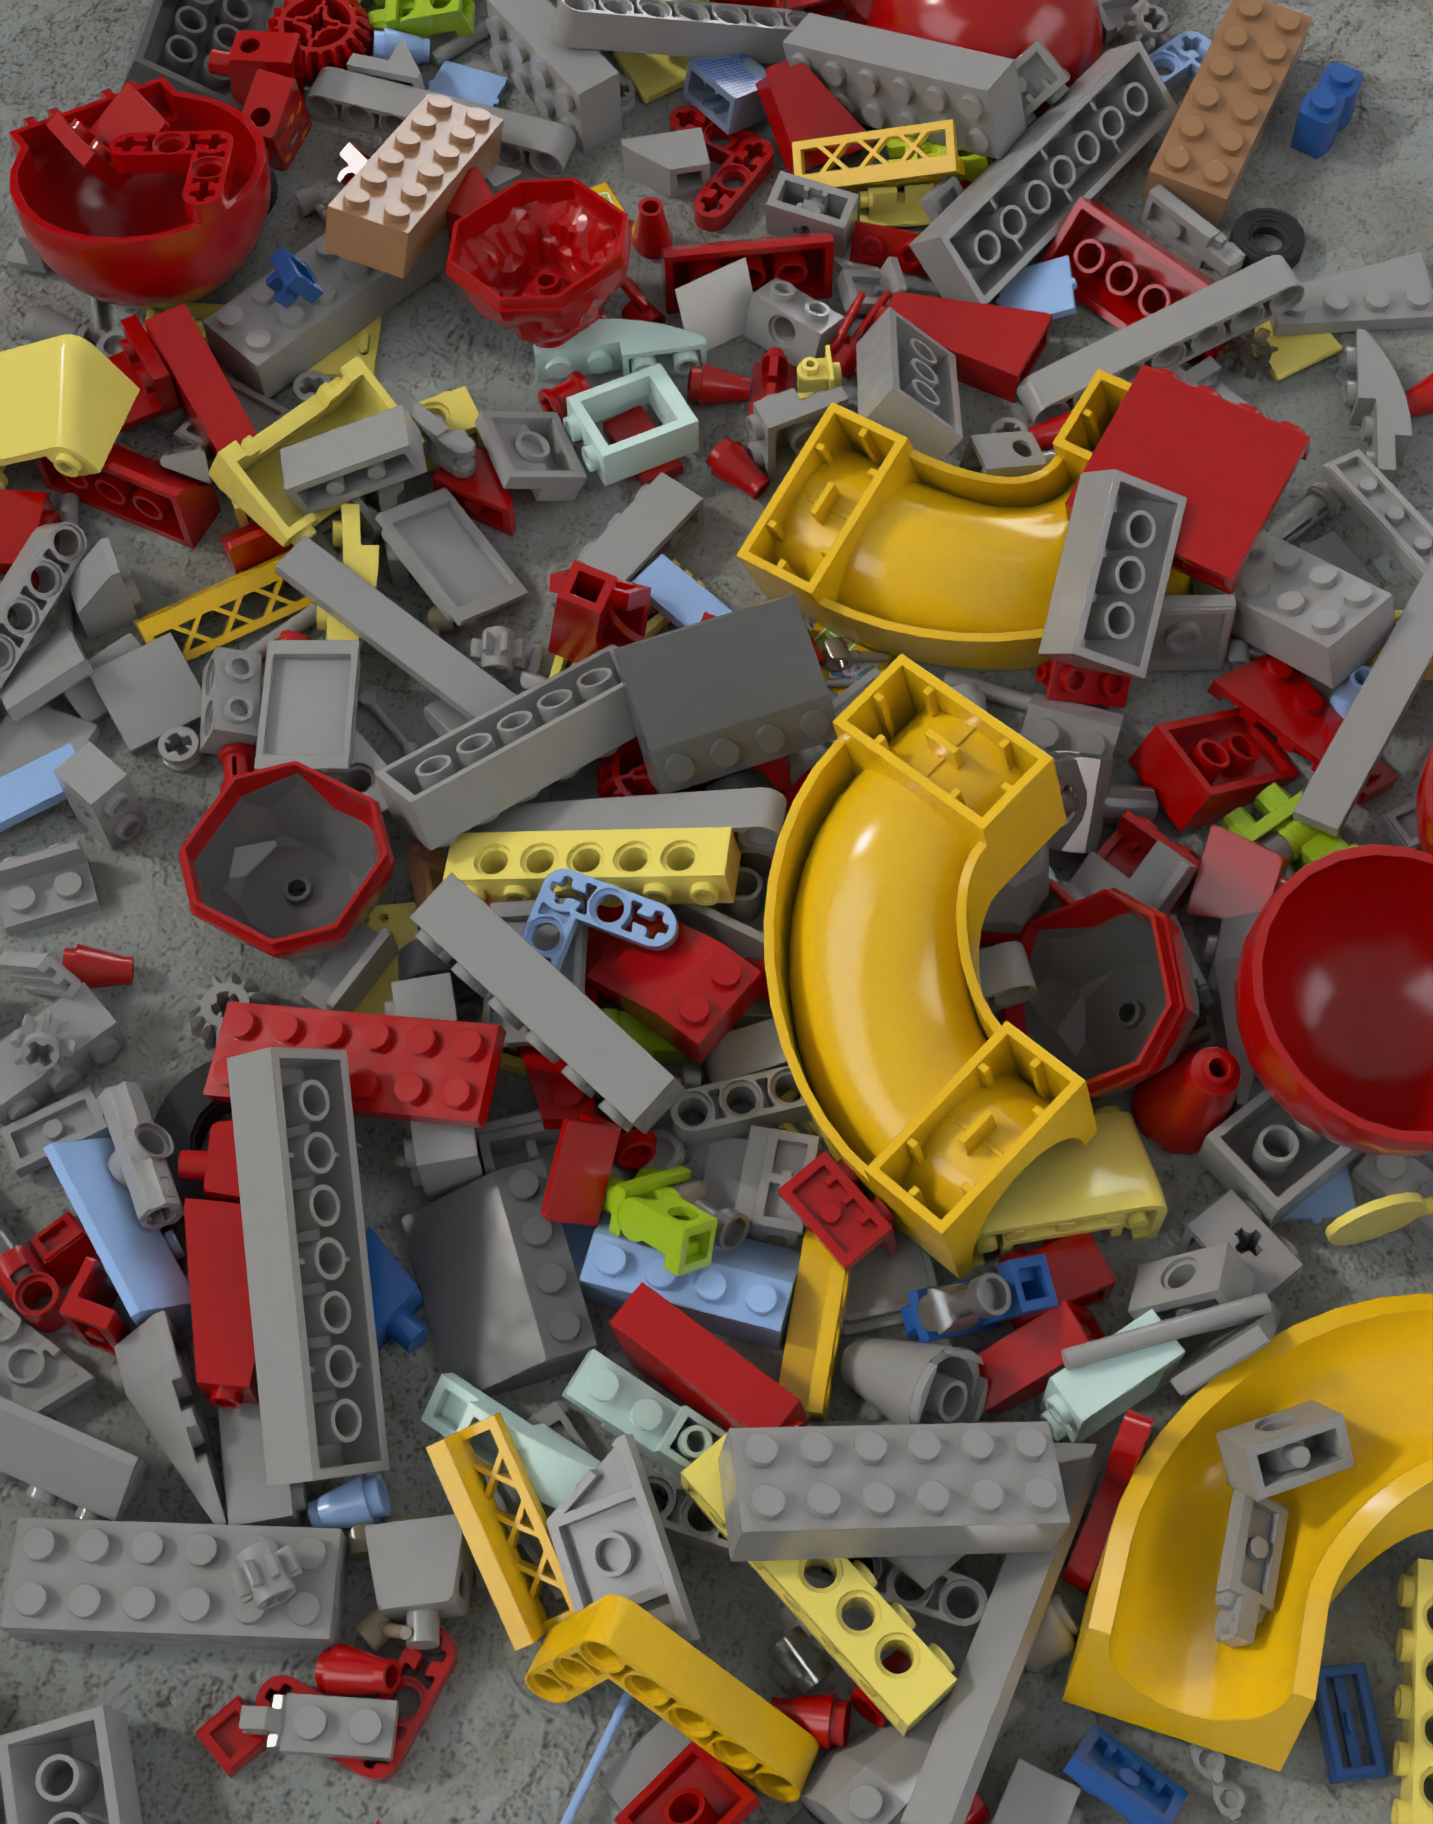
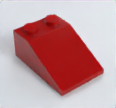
[1128,708,1300,832]
[585,915,761,1066]

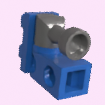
[901,1253,1058,1343]

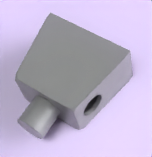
[959,431,1056,477]
[365,1514,476,1650]

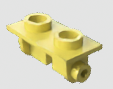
[858,182,934,228]
[797,345,842,400]

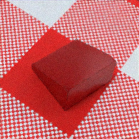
[28,1211,101,1287]

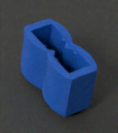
[1291,61,1363,159]

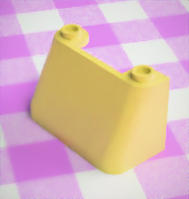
[0,334,140,489]
[208,355,425,547]
[972,1106,1167,1268]

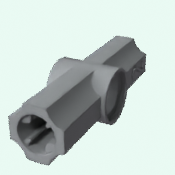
[98,1081,184,1230]

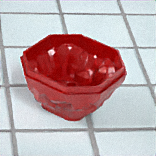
[445,178,633,348]

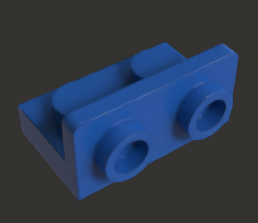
[1063,1723,1189,1824]

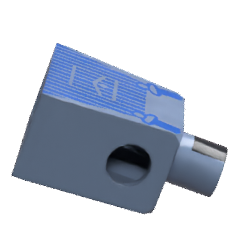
[682,53,768,135]

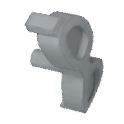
[1189,1743,1246,1823]

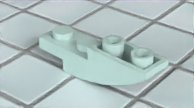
[533,319,707,381]
[561,1349,727,1477]
[421,1372,601,1509]

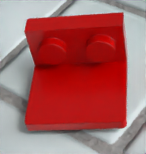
[46,83,171,192]
[107,314,180,433]
[777,1151,898,1272]

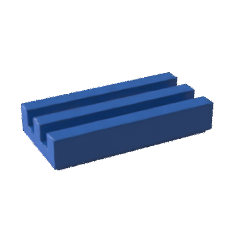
[1314,1662,1389,1784]

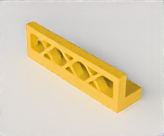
[792,119,966,192]
[133,550,314,662]
[779,1226,852,1421]
[426,1412,575,1651]

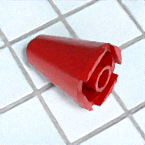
[1132,1047,1241,1155]

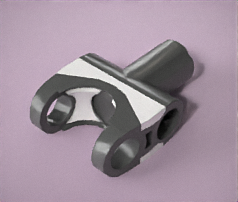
[1046,751,1158,853]

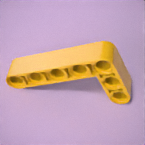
[524,1594,819,1803]

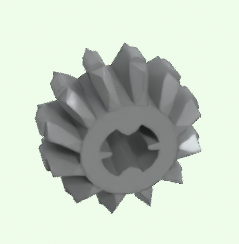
[187,971,270,1051]

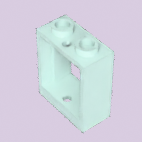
[563,363,699,486]
[1039,1309,1185,1443]

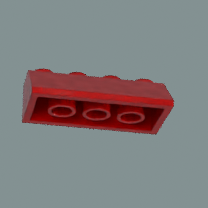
[1040,197,1215,330]
[660,232,834,314]
[35,444,221,549]

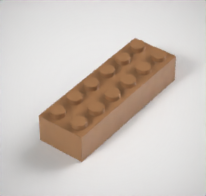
[1141,0,1313,229]
[324,93,504,279]

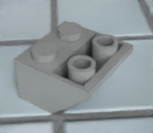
[1021,692,1125,758]

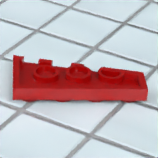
[1207,654,1398,806]

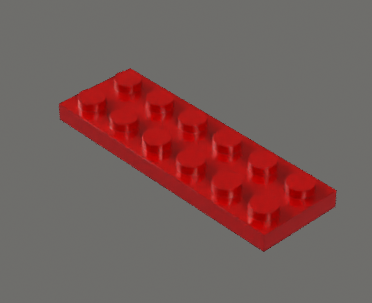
[203,1001,506,1129]

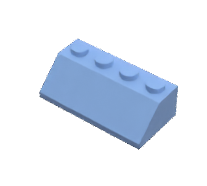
[43,1137,192,1334]
[579,1212,801,1350]

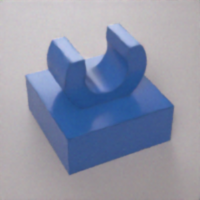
[265,246,324,308]

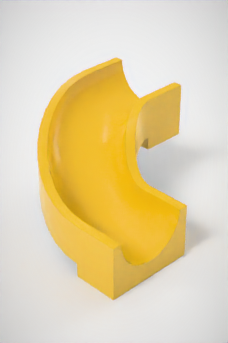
[736,369,1194,670]
[764,653,1098,1280]
[1062,1293,1433,1772]

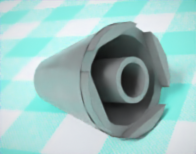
[841,1337,988,1425]

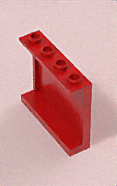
[1065,364,1310,594]

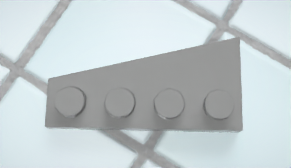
[1269,251,1433,336]

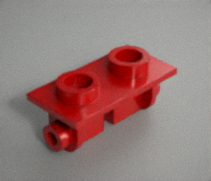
[849,220,929,277]
[747,347,796,433]
[1035,659,1131,708]

